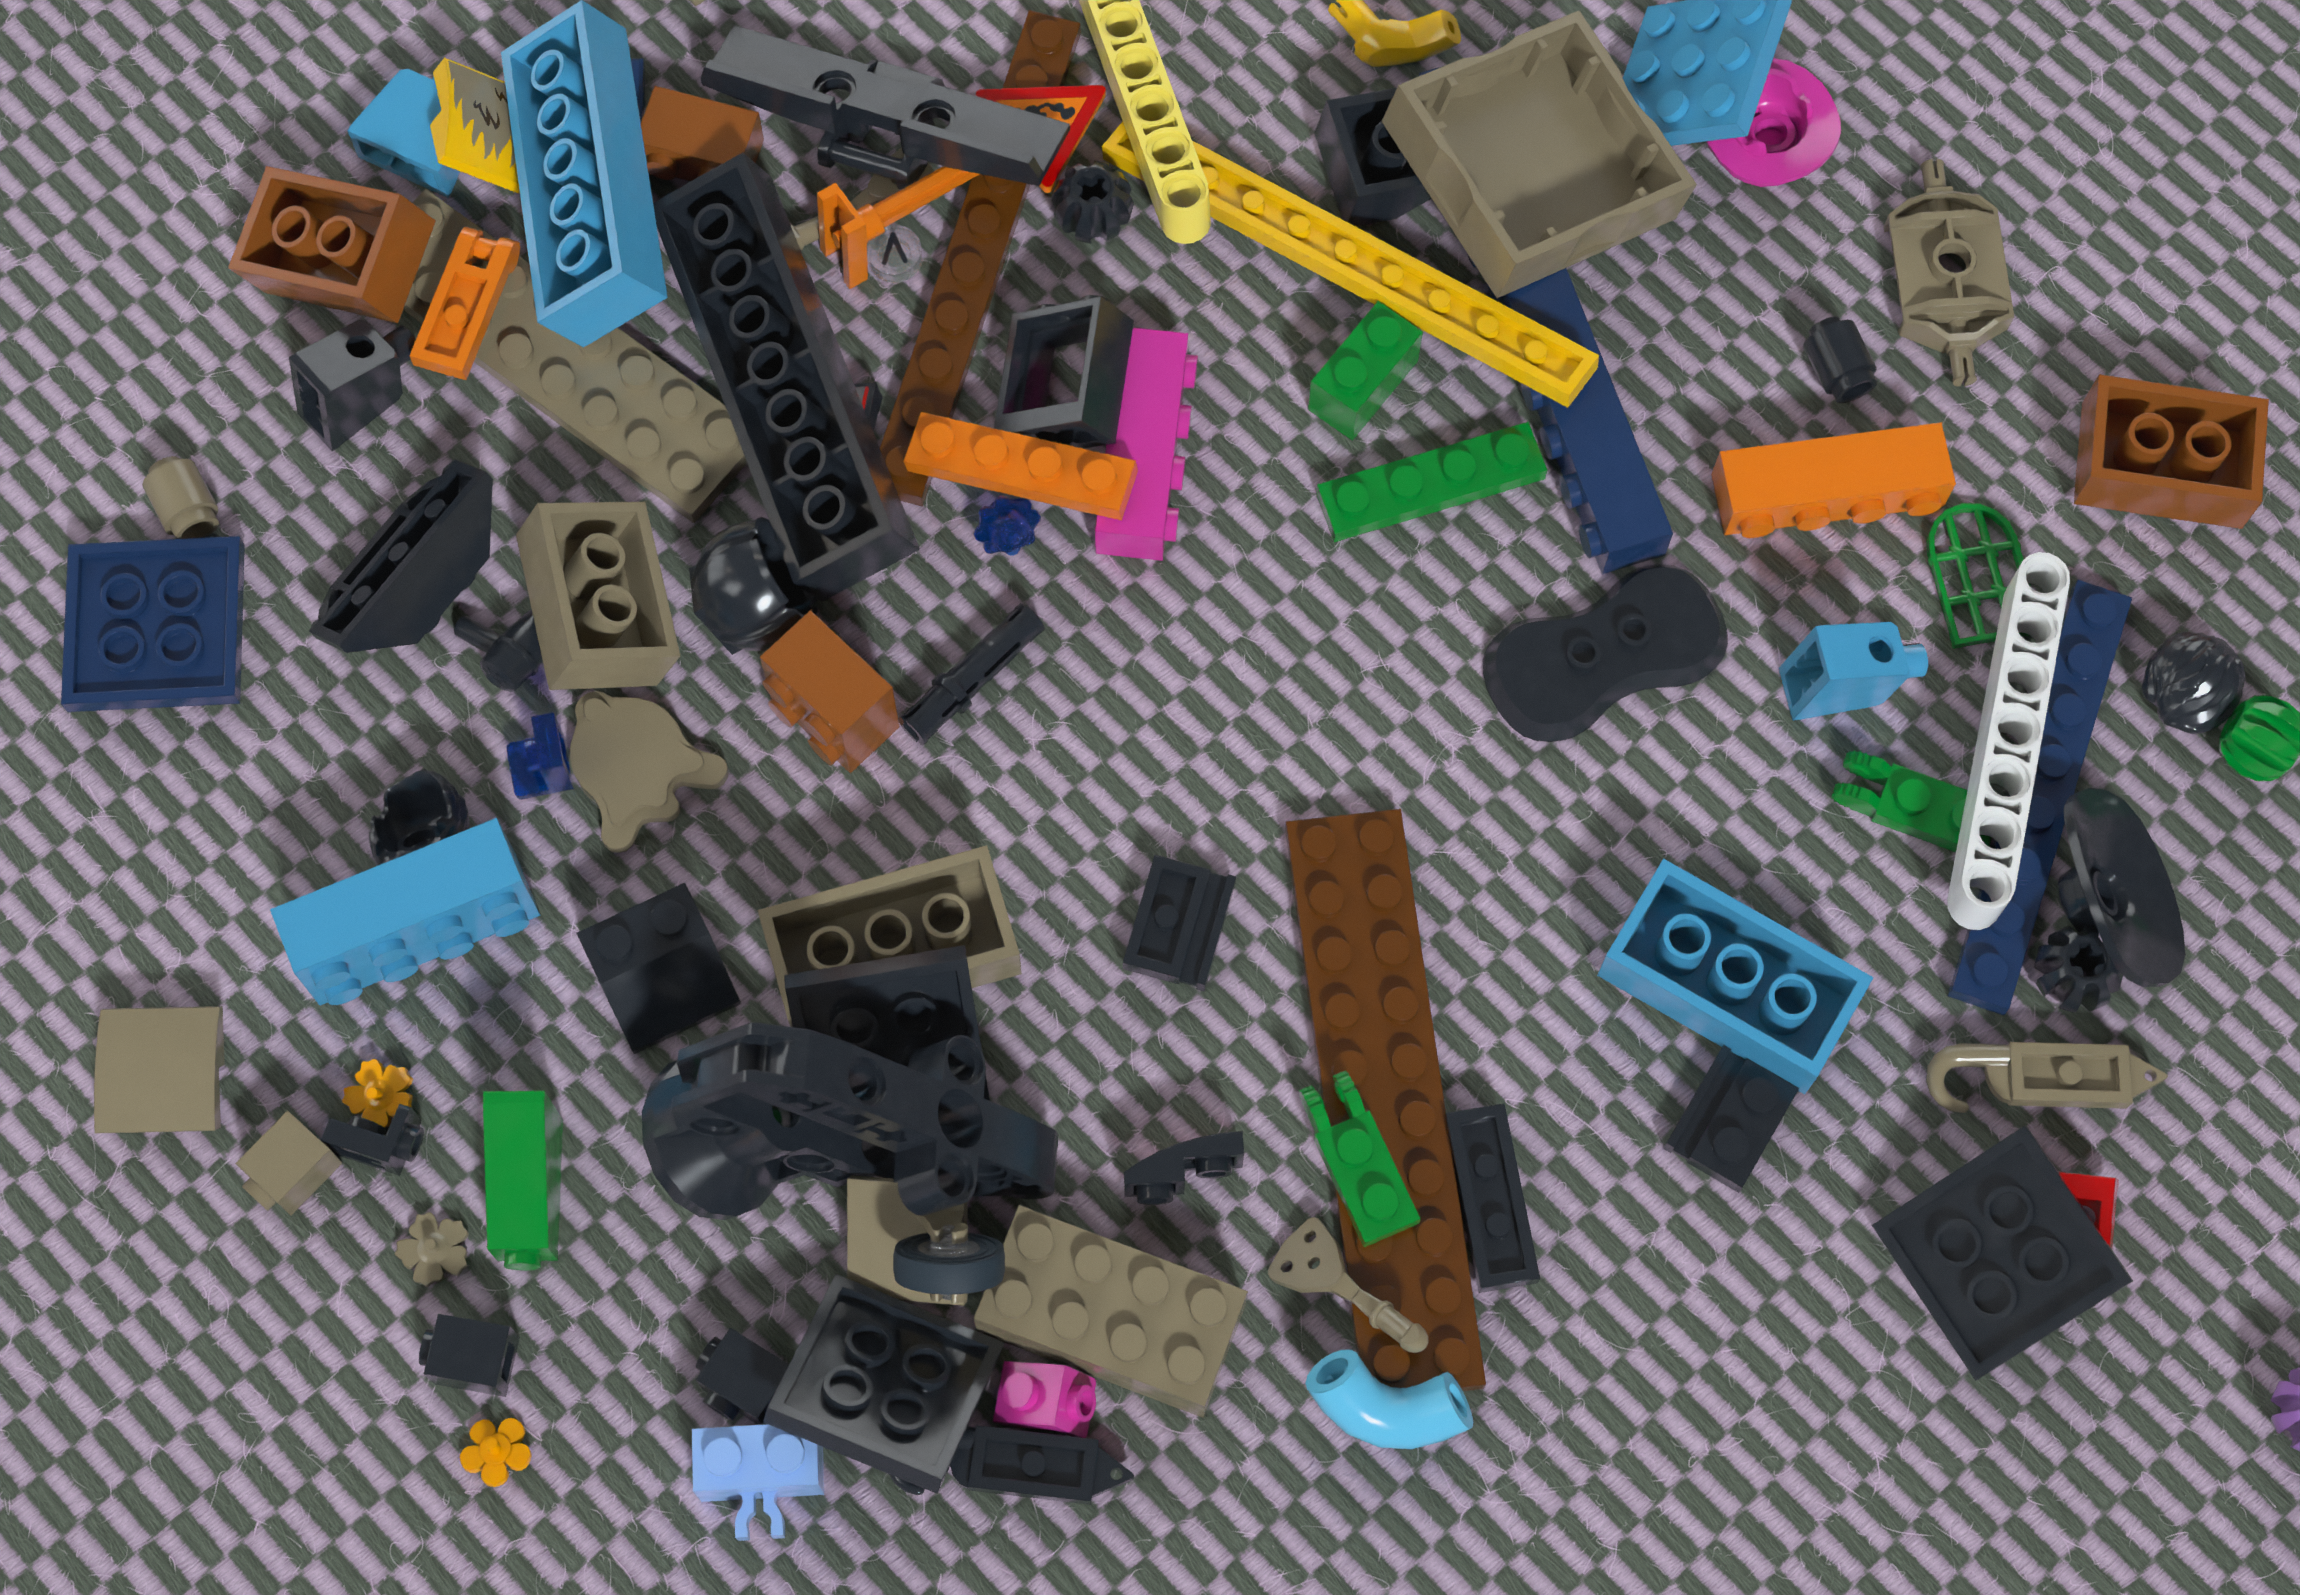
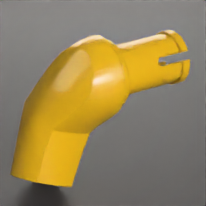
[1328,0,1461,67]

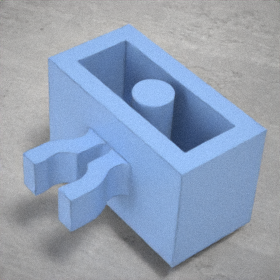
[692,1424,824,1541]

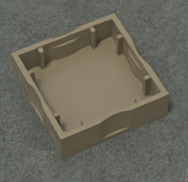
[1382,11,1697,298]

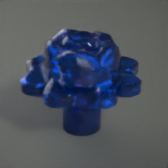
[973,495,1041,556]

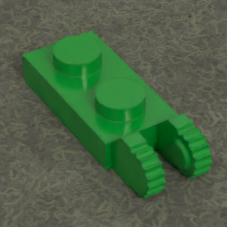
[1832,750,1992,852]
[1299,1070,1421,1247]

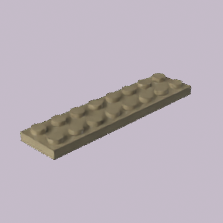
[403,189,747,523]

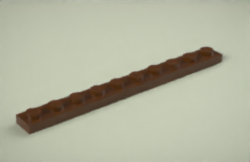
[880,10,1081,507]

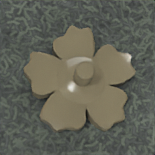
[395,1212,469,1287]

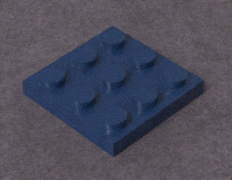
[61,536,245,712]

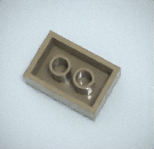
[516,502,680,690]

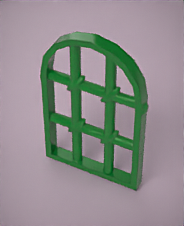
[1926,503,2032,649]

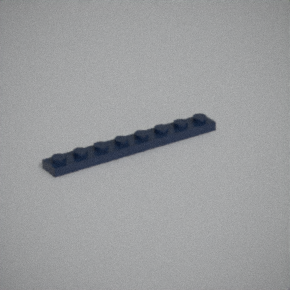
[1947,579,2132,1016]

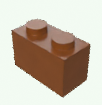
[641,86,764,181]

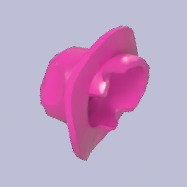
[1706,58,1841,187]

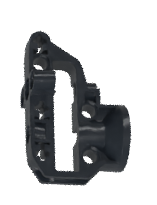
[642,1022,1058,1220]

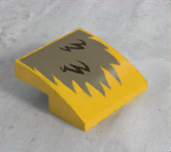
[430,57,520,194]

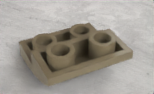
[94,1006,225,1133]

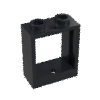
[994,295,1134,449]

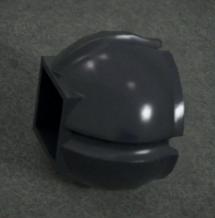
[689,517,820,655]

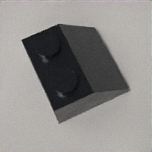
[1314,88,1432,226]
[576,883,741,1054]

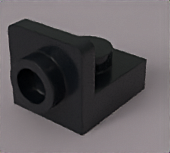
[321,1104,424,1176]

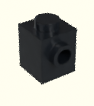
[696,1328,789,1425]

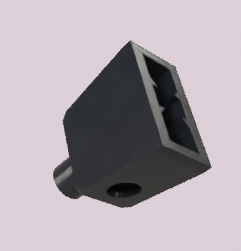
[289,320,416,451]

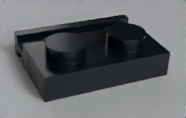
[1122,855,1236,991]
[1663,1045,1799,1193]

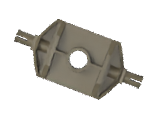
[1883,159,2014,386]

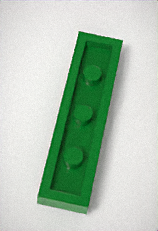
[1316,422,1548,543]

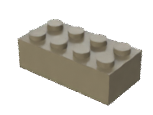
[757,845,1022,1027]
[974,1205,1248,1418]

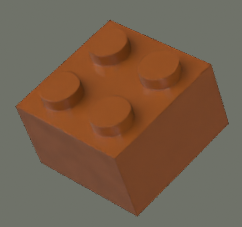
[760,610,900,774]

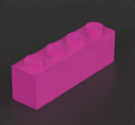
[1095,328,1198,561]

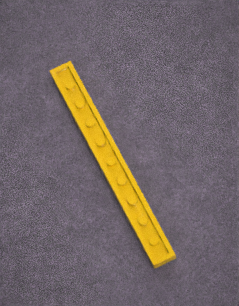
[1102,121,1599,408]

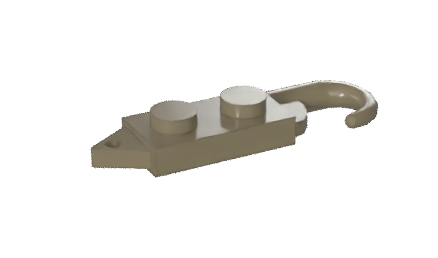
[1926,1042,2168,1113]

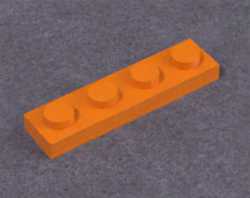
[904,412,1138,521]

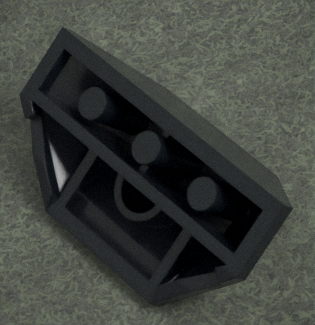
[309,459,493,653]

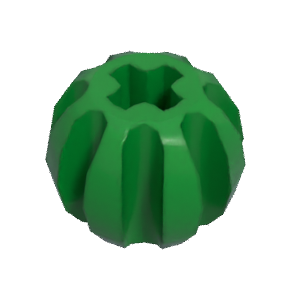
[2219,695,2300,781]

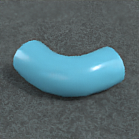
[1305,1350,1473,1449]

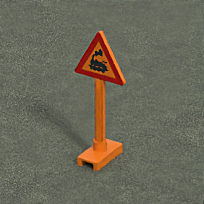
[817,85,1106,289]

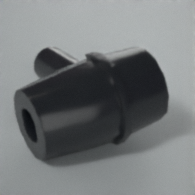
[454,609,543,692]

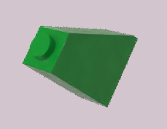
[483,1090,563,1271]

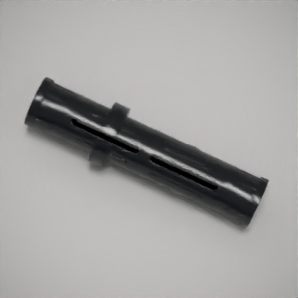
[898,603,1045,745]

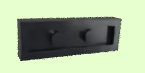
[1445,1103,1540,1293]

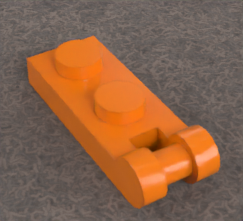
[409,227,520,380]

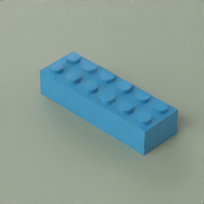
[501,0,668,348]

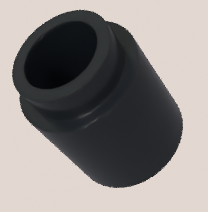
[1803,316,1877,403]

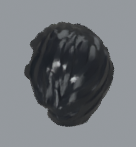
[2142,632,2245,734]
[369,768,470,865]

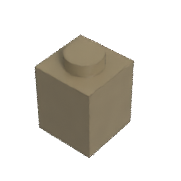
[235,1110,342,1216]

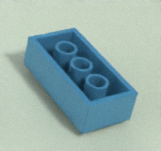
[270,818,541,1006]
[1597,859,1874,1095]

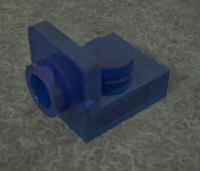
[506,712,574,800]

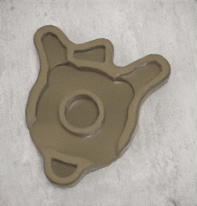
[570,691,729,853]

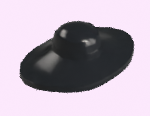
[2058,788,2186,987]

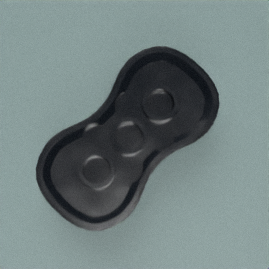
[1482,564,1728,742]

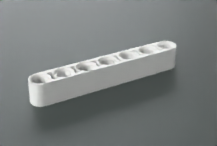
[1947,552,2070,930]

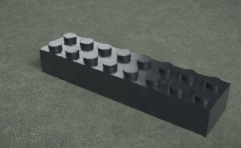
[653,152,920,602]

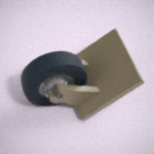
[847,1175,1005,1306]

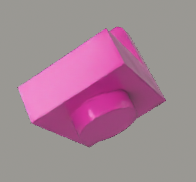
[993,1361,1096,1438]

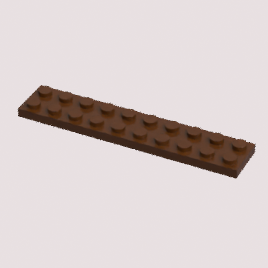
[1285,809,1486,1391]

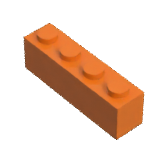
[1711,422,1956,538]

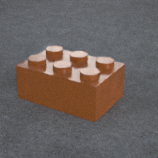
[228,166,436,323]
[2074,374,2269,529]

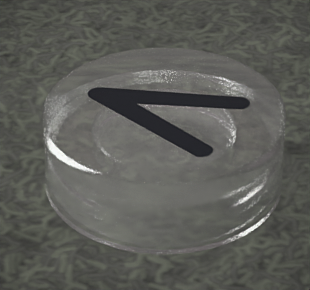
[867,225,922,283]

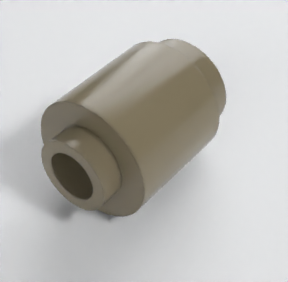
[142,456,219,539]

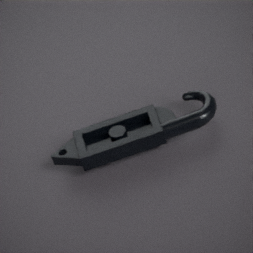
[889,1425,1134,1505]

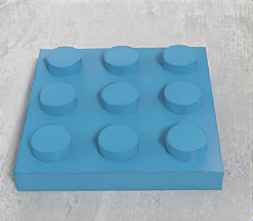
[1623,0,1792,146]

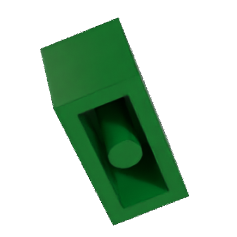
[1308,301,1423,441]

